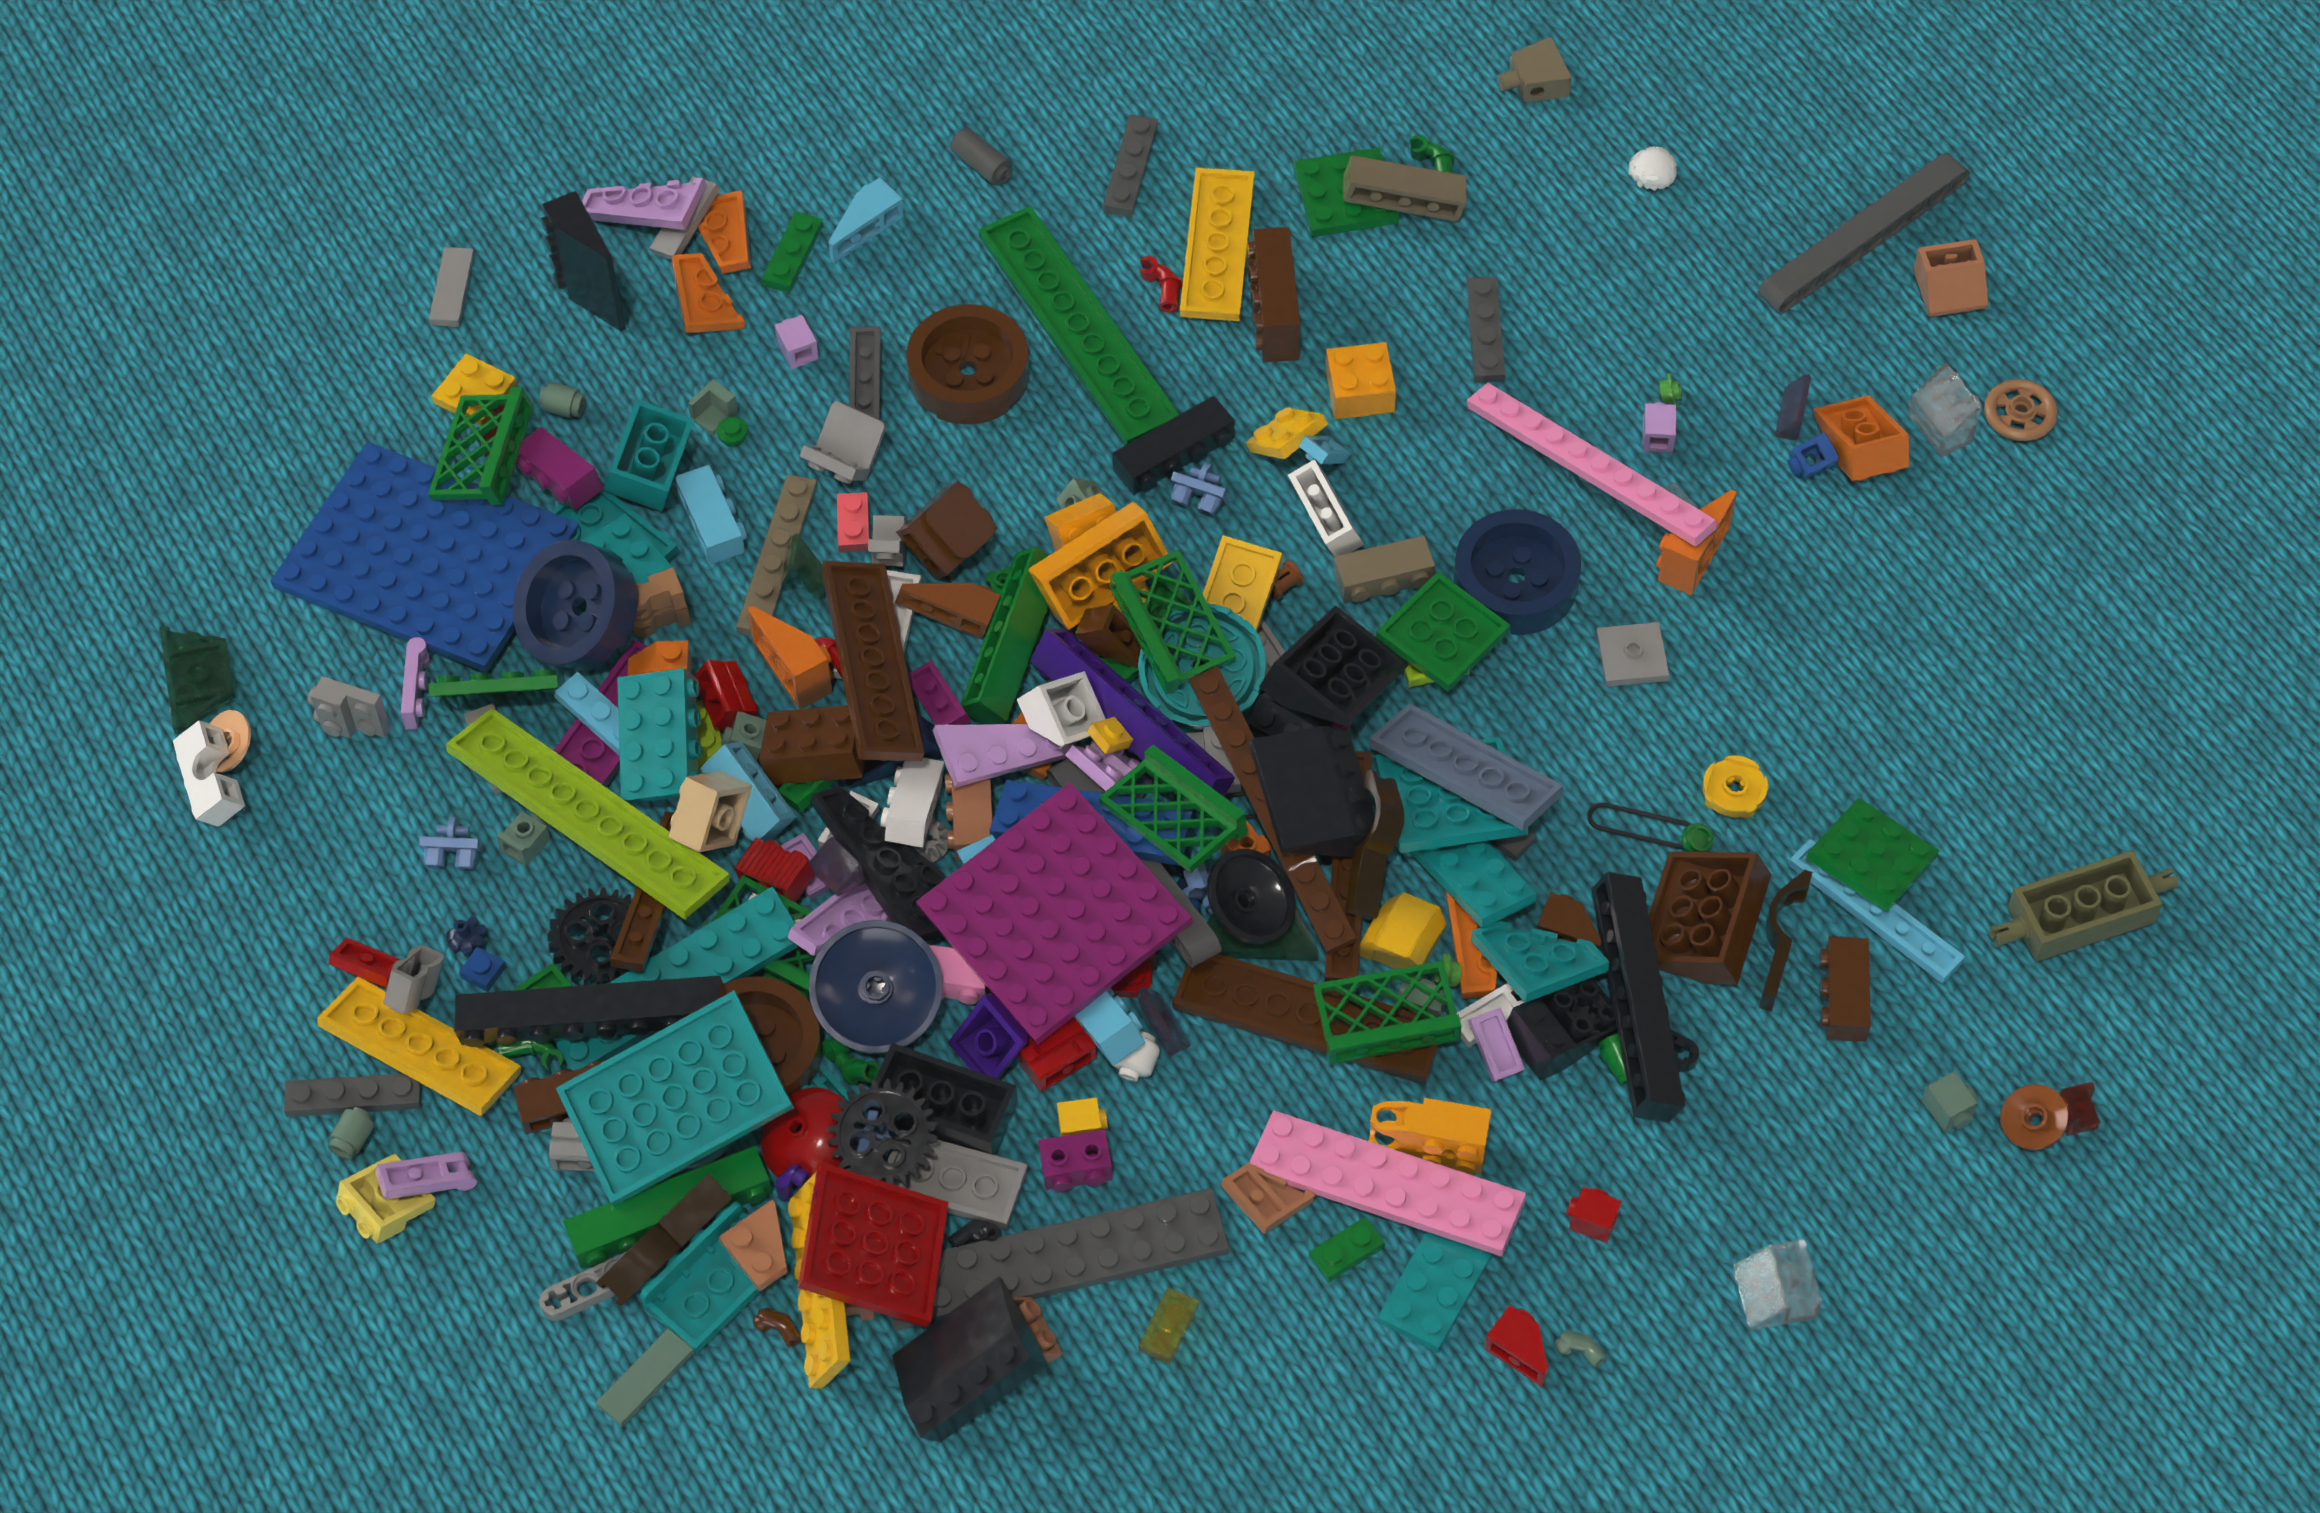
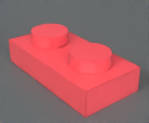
[837,492,870,552]

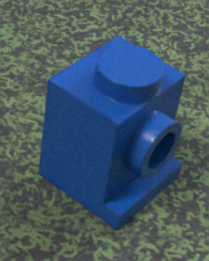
[1788,432,1840,481]

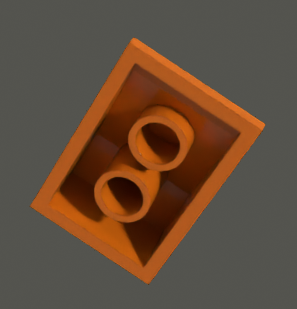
[1813,395,1909,481]
[1656,489,1737,596]
[747,606,834,709]

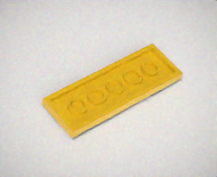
[1180,167,1254,321]
[317,977,521,1116]
[788,1172,850,1389]

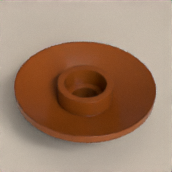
[2000,1084,2069,1150]

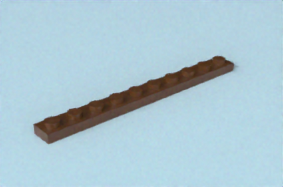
[1189,666,1357,955]

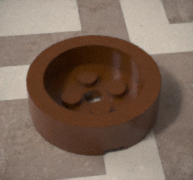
[906,304,1029,424]
[724,977,822,1095]

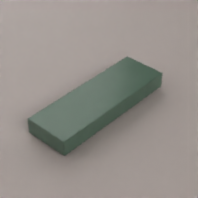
[596,1329,694,1428]

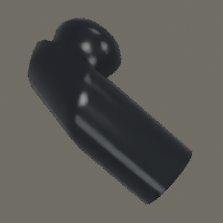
[948,1219,1000,1248]

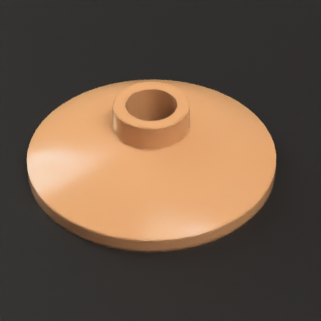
[210,710,251,773]

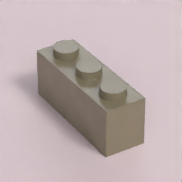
[1333,535,1435,604]

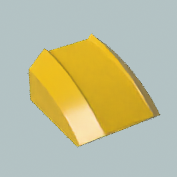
[1359,892,1447,978]

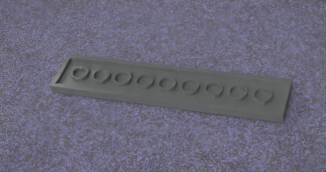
[892,1188,1229,1332]

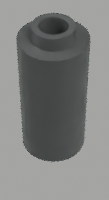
[950,128,1012,185]

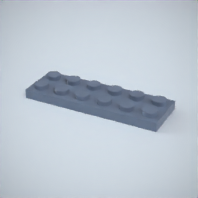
[1369,703,1563,831]

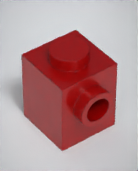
[1566,1186,1622,1244]

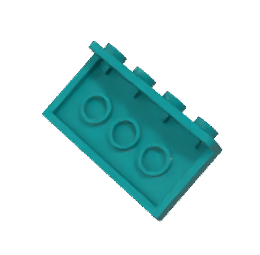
[617,668,702,804]
[640,1201,793,1354]

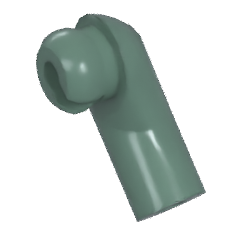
[1555,1330,1607,1368]

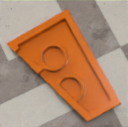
[697,190,751,274]
[671,253,745,333]

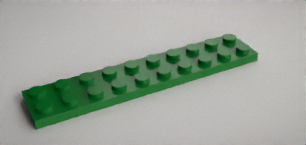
[978,206,1180,445]

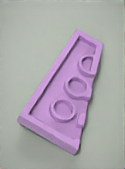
[582,178,707,230]
[932,724,1072,787]

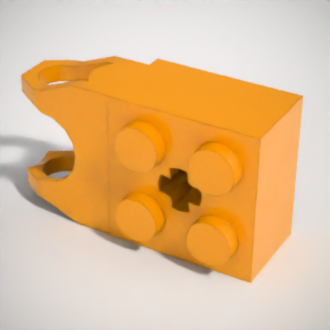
[1368,1098,1492,1175]

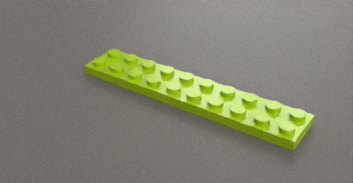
[446,708,730,920]

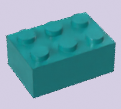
[603,399,695,511]

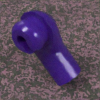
[775,1164,810,1202]

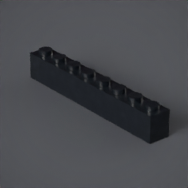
[1591,872,1685,1122]
[454,975,726,1047]

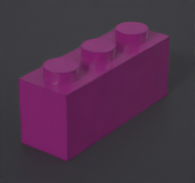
[516,427,604,510]

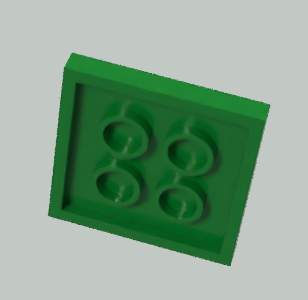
[1293,147,1399,237]
[1376,572,1510,692]
[1806,798,1939,913]

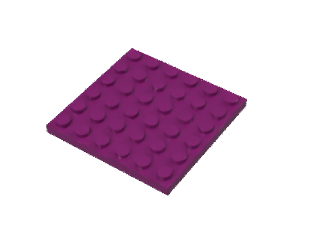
[916,782,1193,1045]

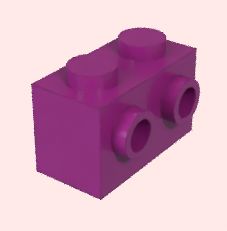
[1038,1130,1112,1192]

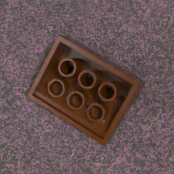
[1649,852,1771,985]

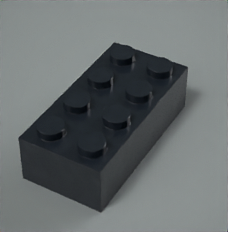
[867,1043,1018,1155]

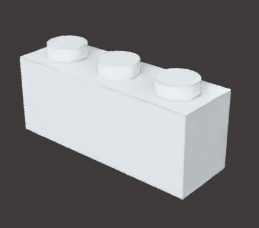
[1288,459,1364,556]
[881,758,944,848]

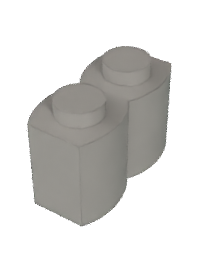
[383,945,444,1013]

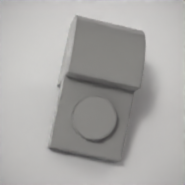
[868,515,908,566]

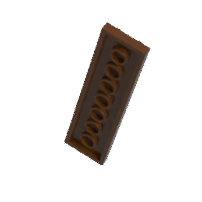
[821,561,924,762]
[1172,954,1440,1084]

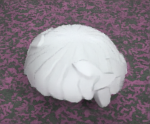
[1628,147,1677,190]

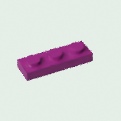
[908,660,971,725]

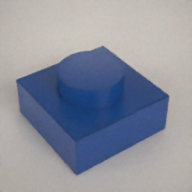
[459,947,506,992]

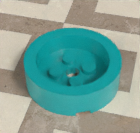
[1138,603,1268,733]

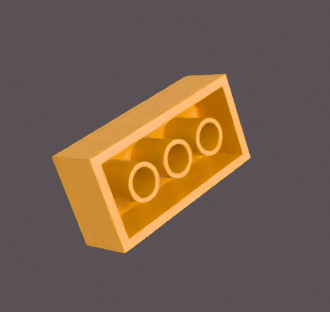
[1028,502,1173,630]

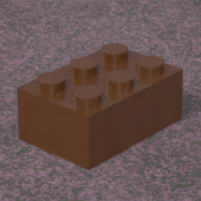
[759,705,865,785]

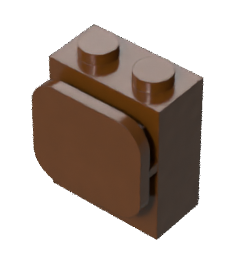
[896,481,997,580]

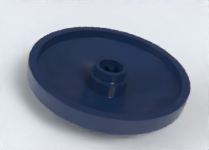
[809,920,943,1054]

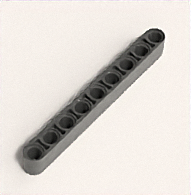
[1758,152,1970,314]
[1046,758,1222,968]

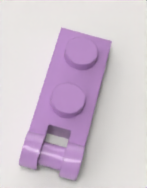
[401,637,431,730]
[375,1152,477,1199]

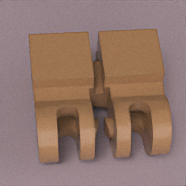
[632,567,691,637]

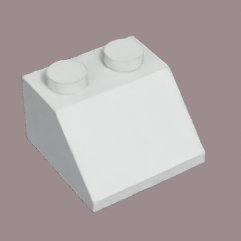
[1017,671,1106,747]

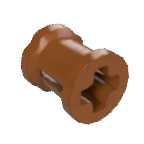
[1270,560,1303,600]

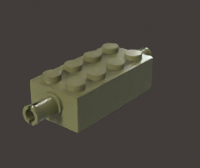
[1989,850,2178,962]

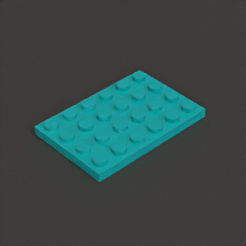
[556,991,794,1206]

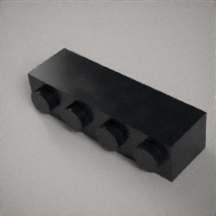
[1112,395,1235,495]

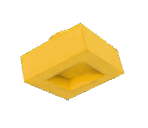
[1087,717,1133,755]

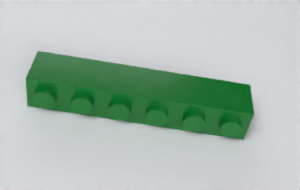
[960,546,1049,725]
[563,1146,772,1269]

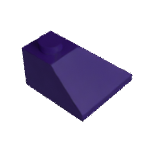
[948,994,1028,1079]

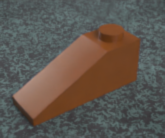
[895,583,1000,639]

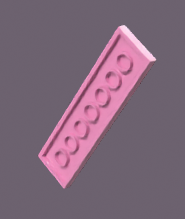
[1249,1110,1526,1257]

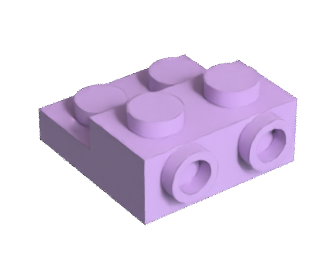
[1065,741,1154,798]

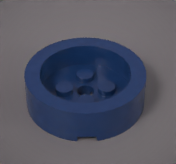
[1453,509,1581,635]
[513,539,638,671]

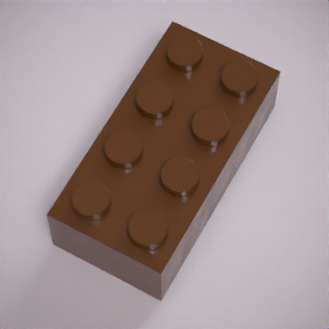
[1247,227,1300,362]

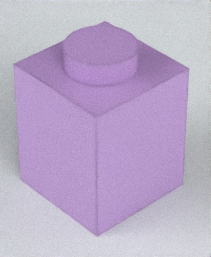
[774,315,819,369]
[1642,403,1676,453]

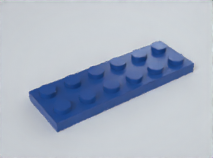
[989,780,1196,865]

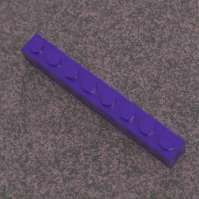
[1030,629,1236,810]

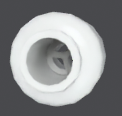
[1114,1031,1160,1082]

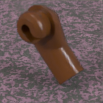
[753,1308,802,1348]

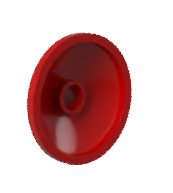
[761,1087,856,1185]

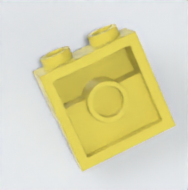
[336,1154,436,1244]

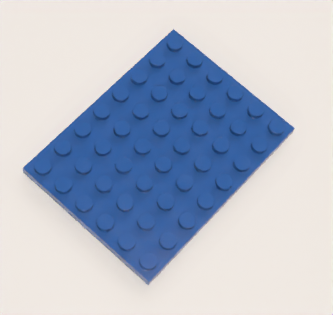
[270,441,581,673]

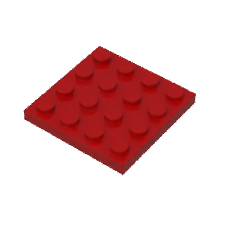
[797,1162,948,1327]

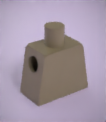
[1498,37,1572,102]

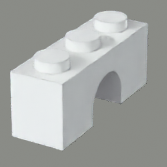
[173,721,245,827]

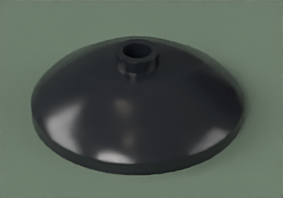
[1207,849,1296,944]

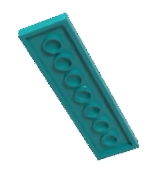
[553,886,798,1071]

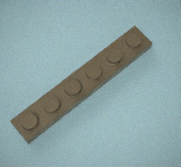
[736,474,818,636]

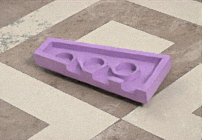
[787,875,891,956]

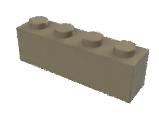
[1343,155,1466,222]

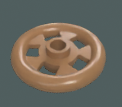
[1984,379,2058,441]

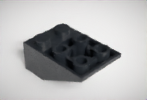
[1506,977,1618,1081]

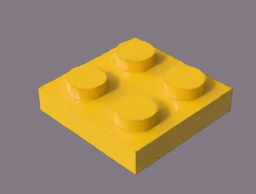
[431,353,518,426]
[1245,408,1328,459]

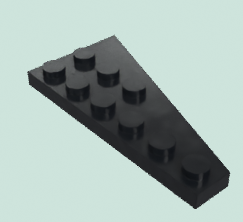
[810,786,945,941]

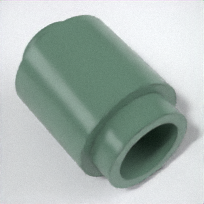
[539,382,587,419]
[328,1107,374,1160]

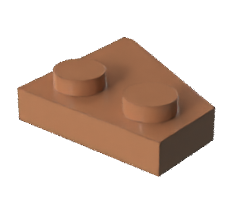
[1221,1163,1316,1234]
[719,1200,787,1292]

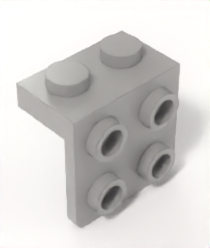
[799,402,886,484]

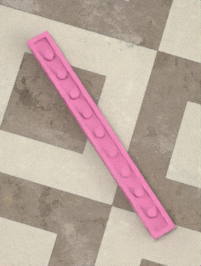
[1467,383,1717,547]

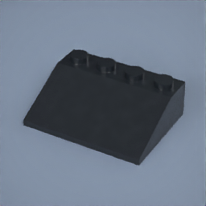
[541,191,626,331]
[1259,605,1409,726]
[1248,726,1375,857]
[892,1277,1048,1443]

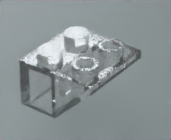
[1907,363,1982,457]
[1733,1239,1822,1330]

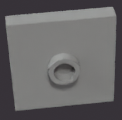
[1596,622,1669,687]

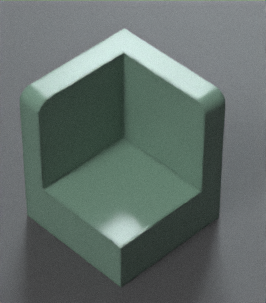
[688,379,738,435]

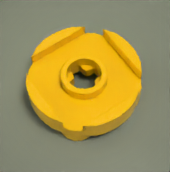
[1702,755,1768,819]

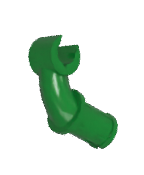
[1410,135,1455,173]
[821,1037,880,1084]
[497,1040,566,1075]

